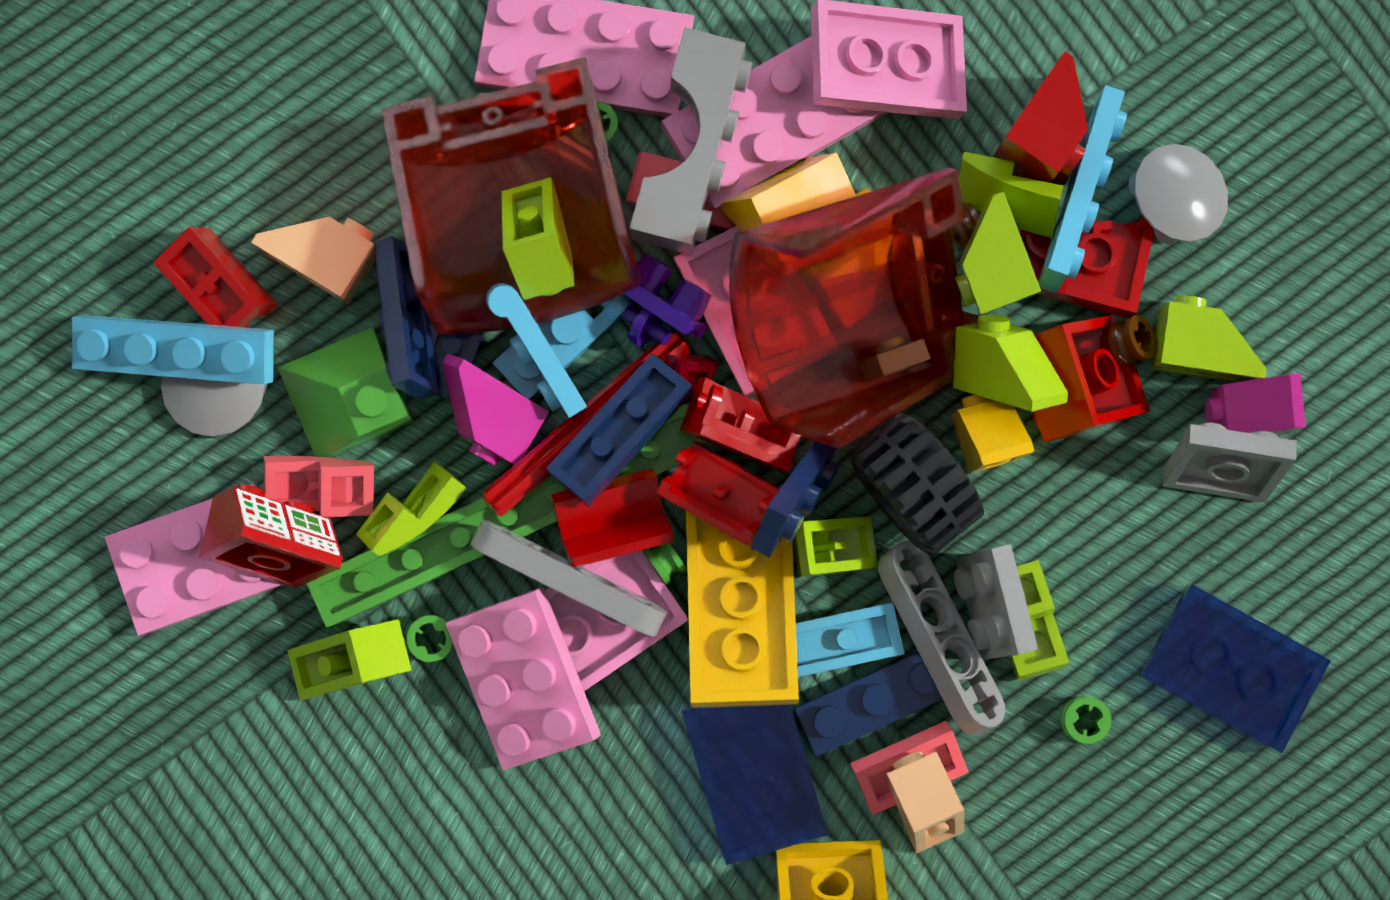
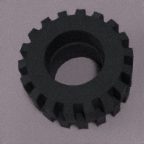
[850,412,984,555]

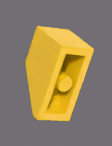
[951,395,1035,474]

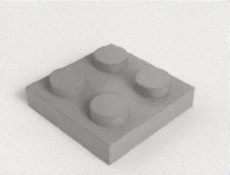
[1162,423,1297,503]
[954,544,1038,660]

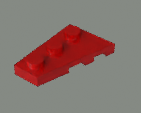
[1018,219,1154,318]

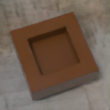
[859,336,931,383]

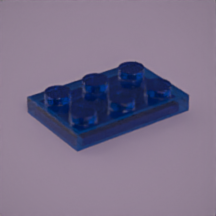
[1139,584,1331,753]
[682,704,828,865]

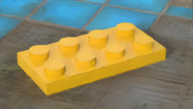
[686,511,799,708]

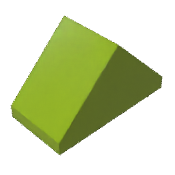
[793,516,878,578]

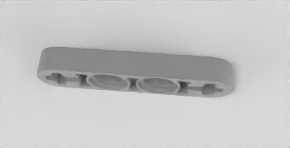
[470,520,667,637]
[878,541,1005,736]

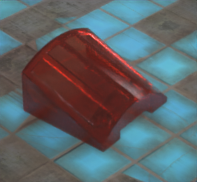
[381,57,642,334]
[729,168,978,448]

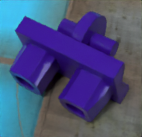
[609,253,712,347]

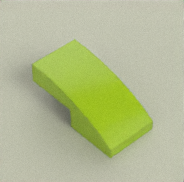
[956,152,1063,238]
[356,462,467,556]
[1009,560,1069,682]

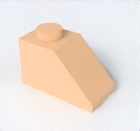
[251,217,376,305]
[887,752,964,854]

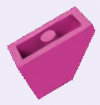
[442,354,549,467]
[1205,374,1305,437]

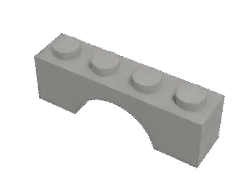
[629,27,753,255]

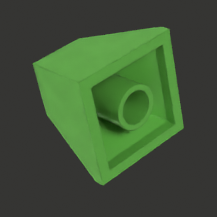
[277,327,414,458]

